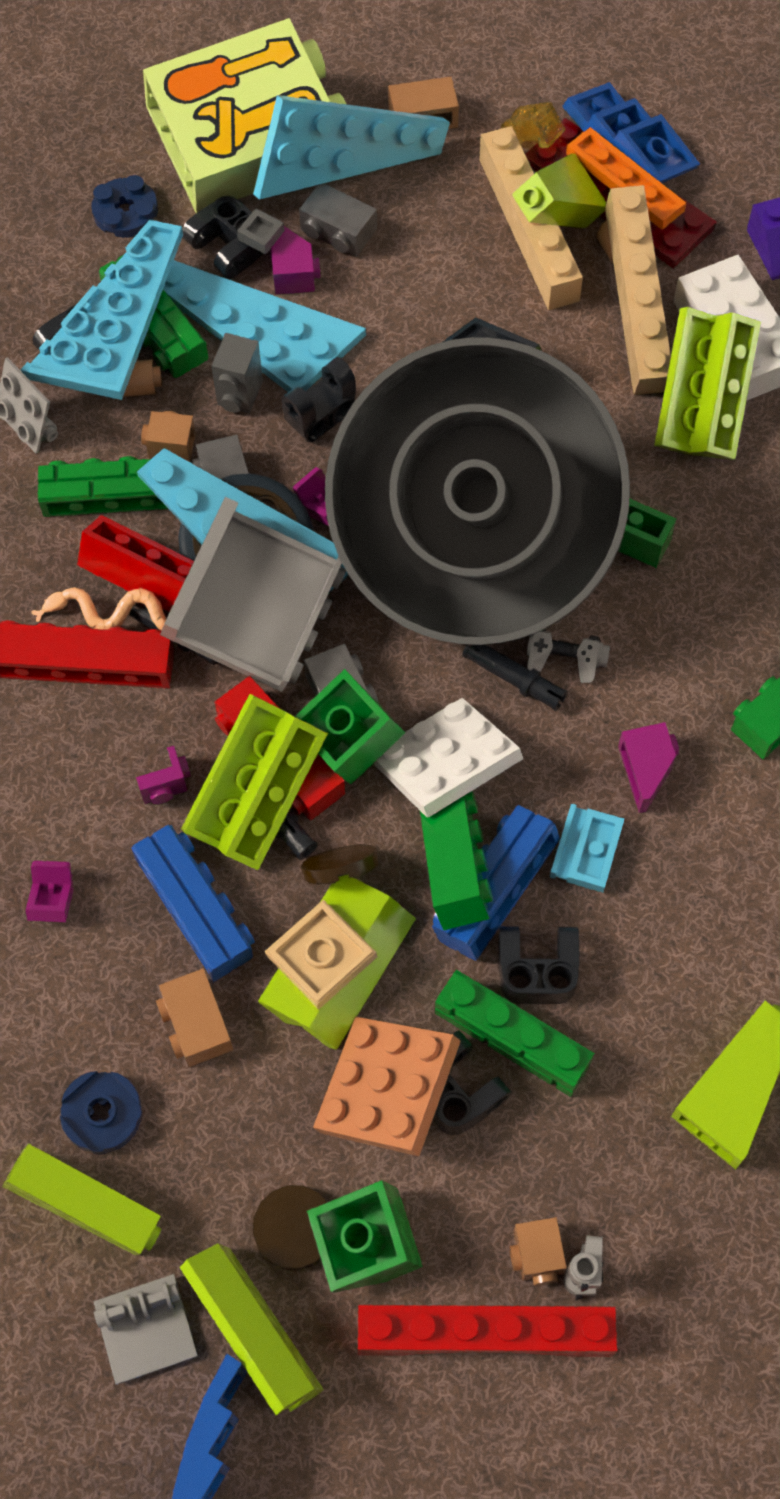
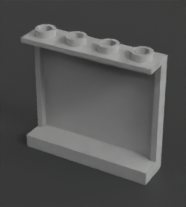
[160,497,346,692]

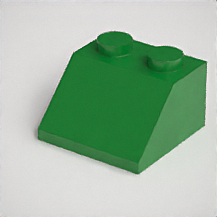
[295,669,405,784]
[307,1180,423,1293]

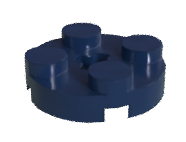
[91,175,158,238]
[60,1071,143,1155]

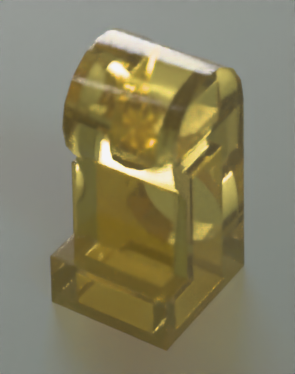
[500,102,566,148]

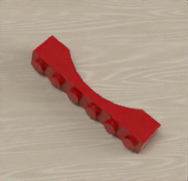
[358,1305,617,1357]

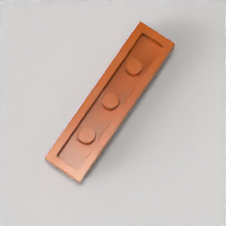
[566,127,686,230]

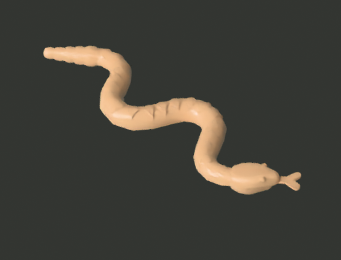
[32,587,166,631]

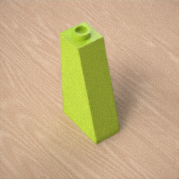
[512,153,606,228]
[671,1001,780,1170]
[2,1143,162,1255]

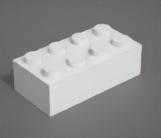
[673,255,780,401]

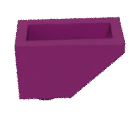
[271,226,321,295]
[618,722,679,813]

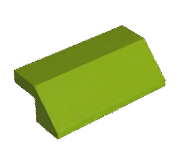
[654,307,761,460]
[181,694,328,870]
[258,875,416,1050]
[180,1243,324,1415]

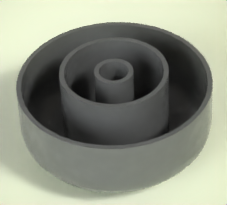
[325,337,630,645]

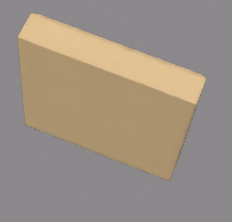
[265,899,377,1010]

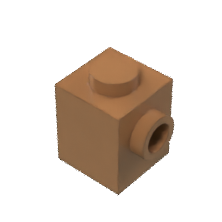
[141,411,196,462]
[509,1217,567,1286]

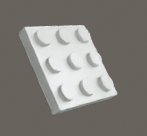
[373,698,523,818]

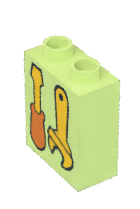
[143,18,347,213]

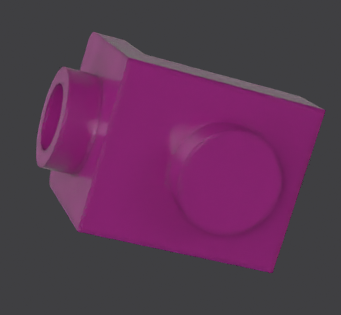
[293,467,329,526]
[136,745,191,804]
[25,861,73,922]

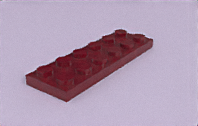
[525,118,717,269]

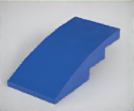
[562,82,700,183]
[172,1354,248,1499]

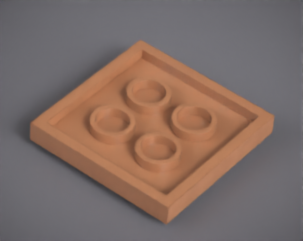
[313,1017,461,1156]

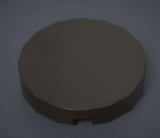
[301,844,378,885]
[253,1185,328,1270]

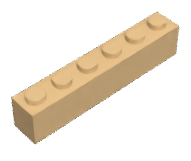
[480,126,583,311]
[605,185,671,395]

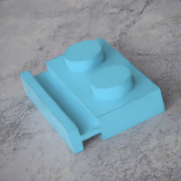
[550,804,624,893]

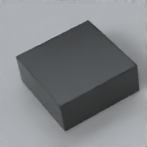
[237,208,284,254]

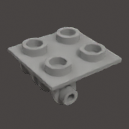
[0,358,58,454]
[93,1274,198,1385]

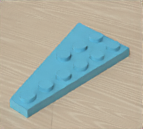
[253,95,450,199]
[20,220,183,400]
[163,260,366,392]
[137,448,349,594]

